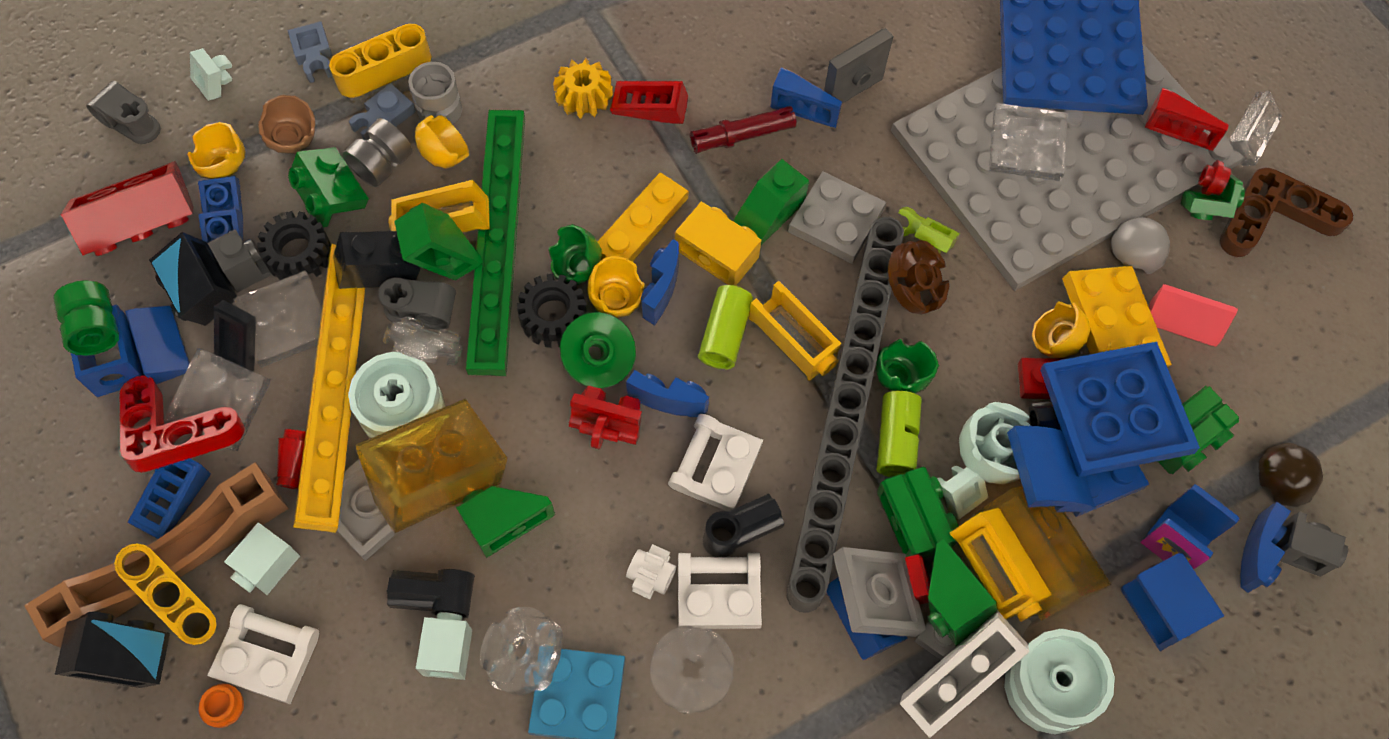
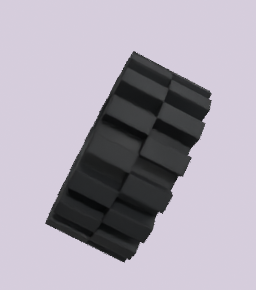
[257,211,331,284]
[517,274,587,348]

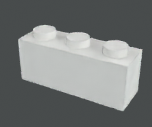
[900,611,1029,738]

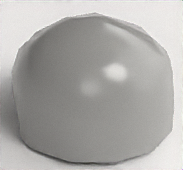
[1111,217,1170,274]

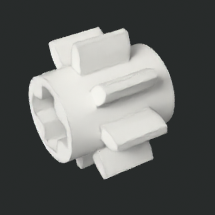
[626,544,677,599]

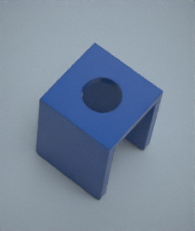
[71,304,145,397]
[1121,553,1224,651]

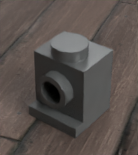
[208,229,271,292]
[1276,511,1348,577]

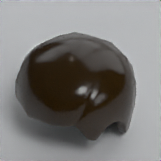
[1258,443,1323,507]

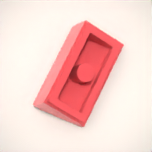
[1149,284,1238,347]

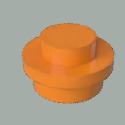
[199,683,244,728]

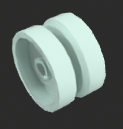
[348,352,446,452]
[1004,629,1115,735]

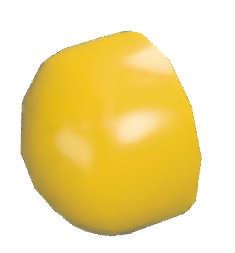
[415,115,469,169]
[187,122,246,179]
[587,256,645,318]
[1032,301,1090,359]

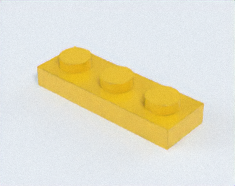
[598,172,689,261]

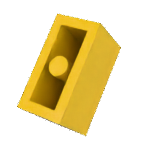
[675,201,761,286]

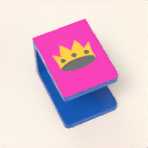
[1140,484,1240,569]

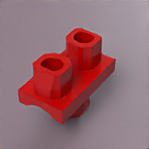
[569,386,642,449]

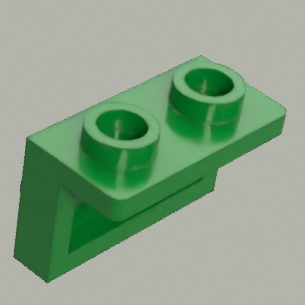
[288,147,369,228]

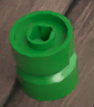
[54,280,119,356]

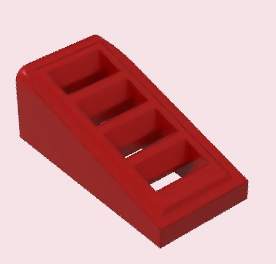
[610,81,688,124]
[1145,88,1229,151]

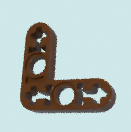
[1220,168,1354,257]

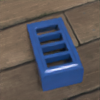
[770,68,842,128]
[128,459,211,539]

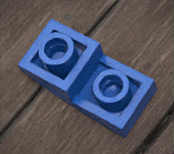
[198,176,243,243]
[641,239,679,325]
[626,370,709,417]
[1240,502,1291,593]

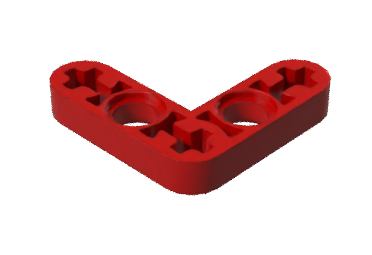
[119,375,245,473]

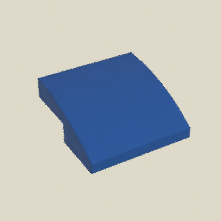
[1007,426,1095,512]

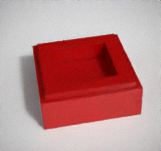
[905,554,930,605]

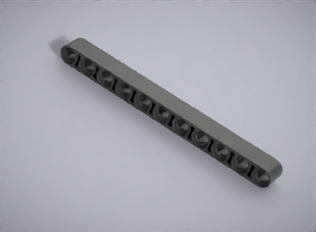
[787,217,904,613]

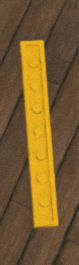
[293,244,365,533]

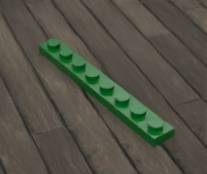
[466,110,525,376]

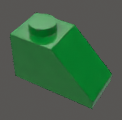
[733,159,809,245]
[394,203,483,281]
[456,486,555,558]
[927,539,997,646]

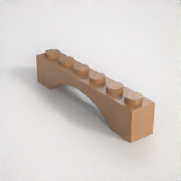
[24,462,289,648]

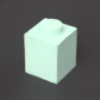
[224,522,300,595]
[416,612,472,680]

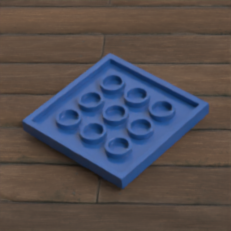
[1000,0,1148,115]

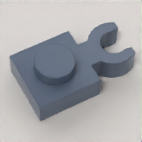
[287,21,332,83]
[349,83,416,140]

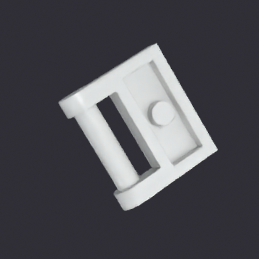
[668,414,763,511]
[678,553,762,629]
[207,604,319,704]

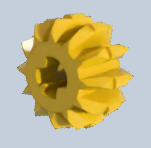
[553,58,613,120]

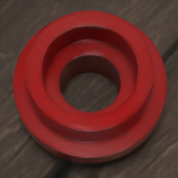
[1198,160,1231,196]

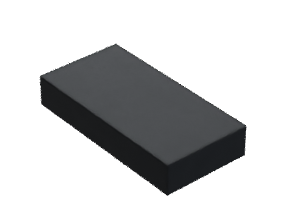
[214,300,256,382]

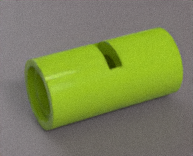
[698,285,753,369]
[876,391,922,477]

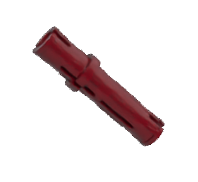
[690,106,797,154]

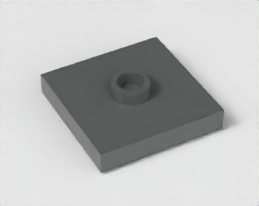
[824,28,894,112]

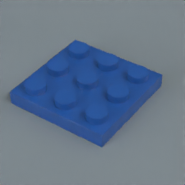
[1040,341,1200,477]

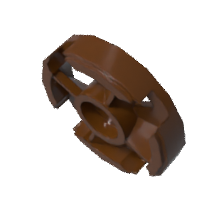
[888,240,949,315]

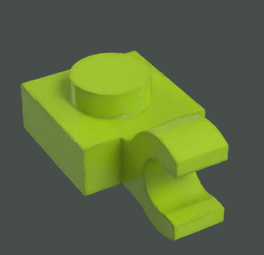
[898,207,960,253]

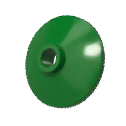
[560,312,636,388]

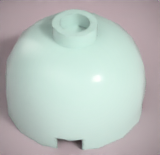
[959,402,1030,484]

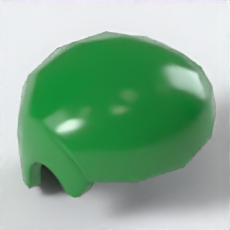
[548,224,602,285]
[875,339,939,394]

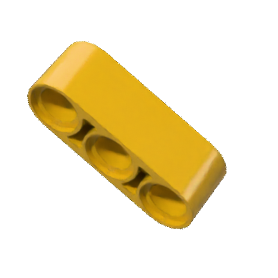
[329,23,431,98]
[114,543,217,645]

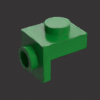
[1180,175,1245,220]

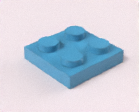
[528,647,625,739]

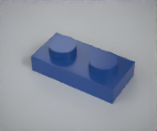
[1073,465,1149,517]

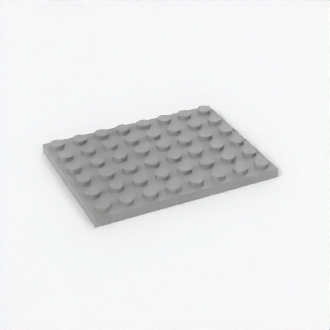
[891,43,1245,291]

